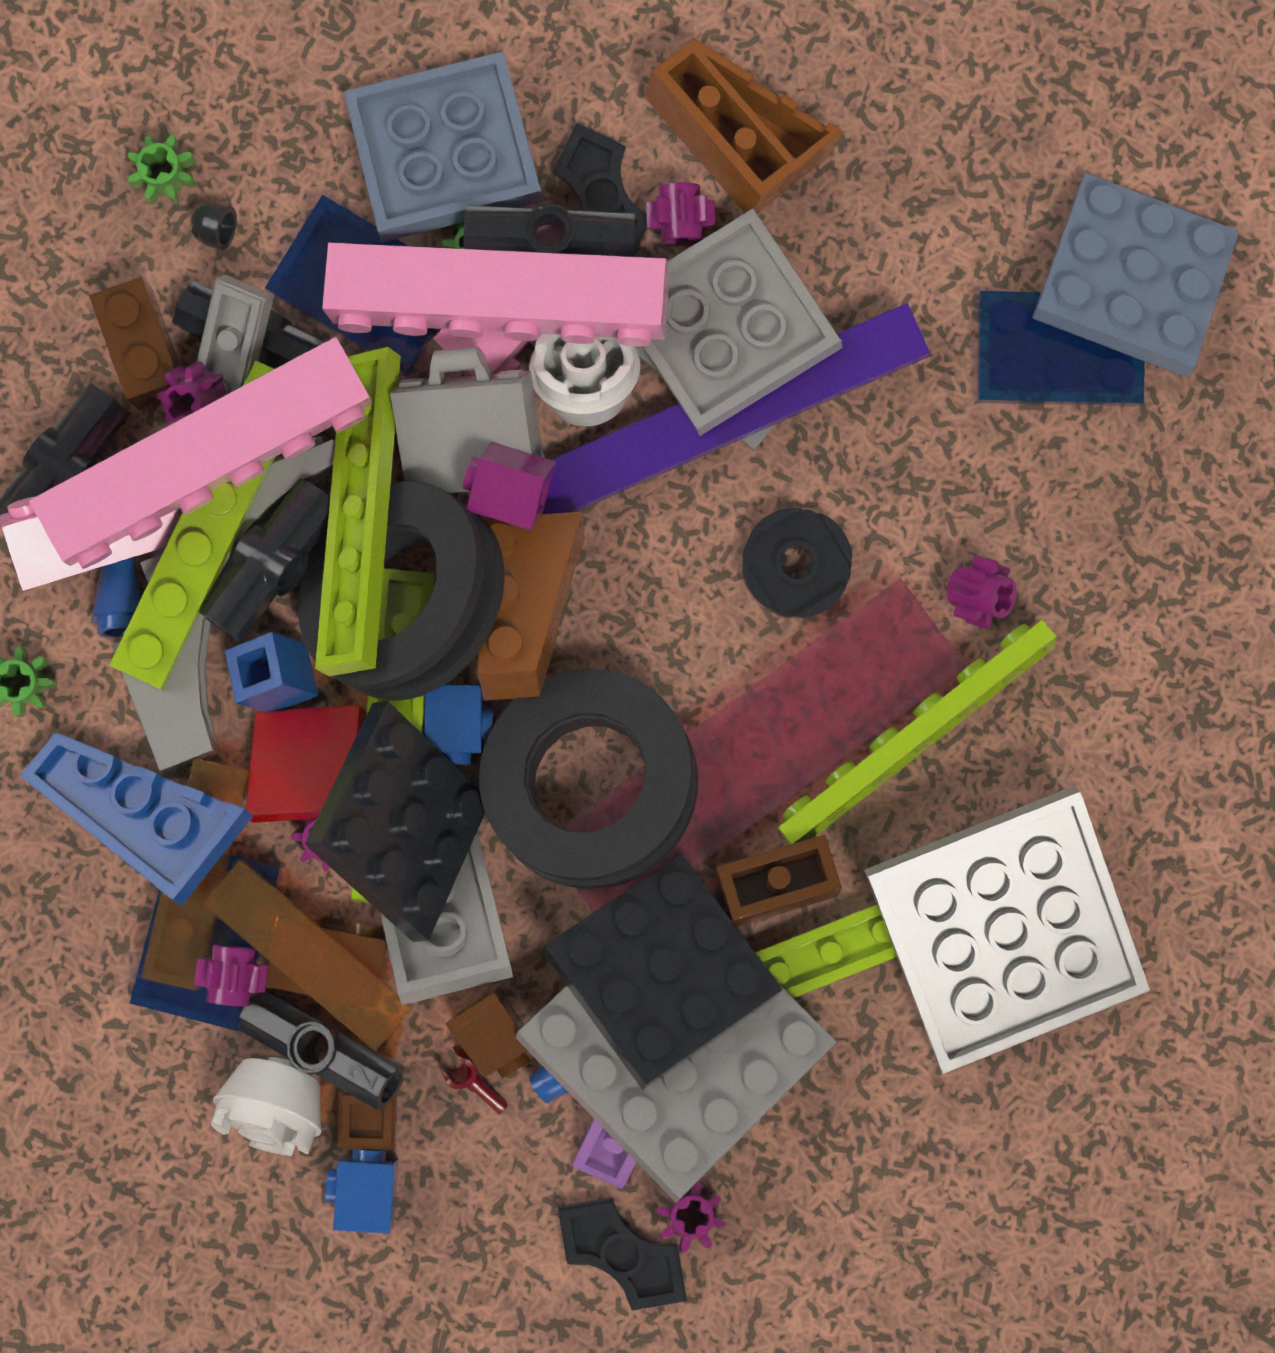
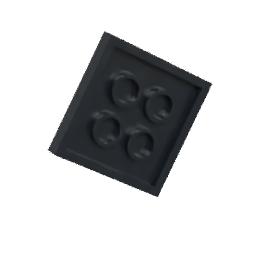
[305,701,485,942]
[542,854,782,1090]

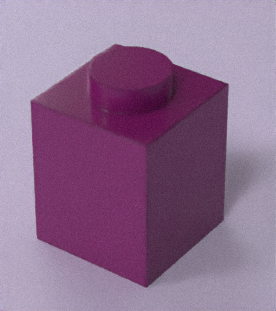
[463,442,556,530]

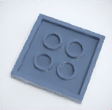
[344,51,543,243]
[1032,172,1239,378]

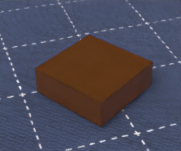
[338,1090,397,1150]

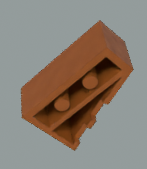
[644,38,844,213]
[478,512,585,701]

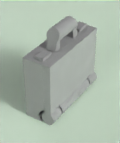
[390,347,545,493]

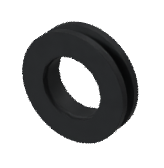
[298,481,505,701]
[479,669,698,889]

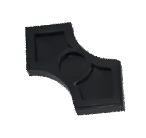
[553,123,648,257]
[558,1197,687,1311]

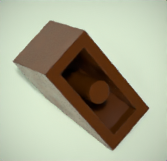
[445,986,531,1079]

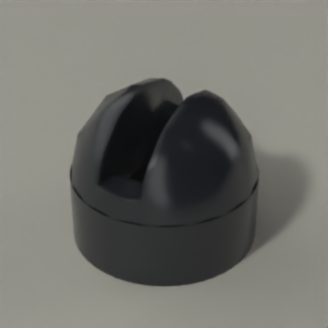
[191,203,237,250]

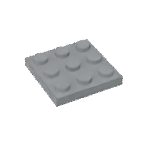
[643,209,842,436]

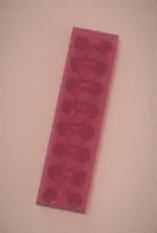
[562,578,967,912]

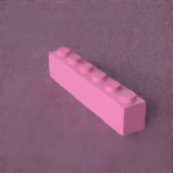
[322,243,670,347]
[29,337,371,569]

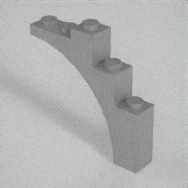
[112,437,335,772]

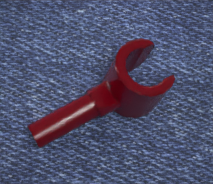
[438,1045,508,1114]

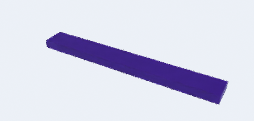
[543,303,930,514]

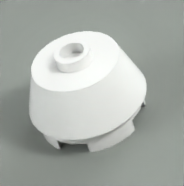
[529,334,640,426]
[211,1057,321,1156]

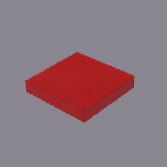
[246,704,366,823]

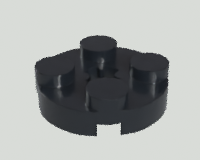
[742,508,852,619]

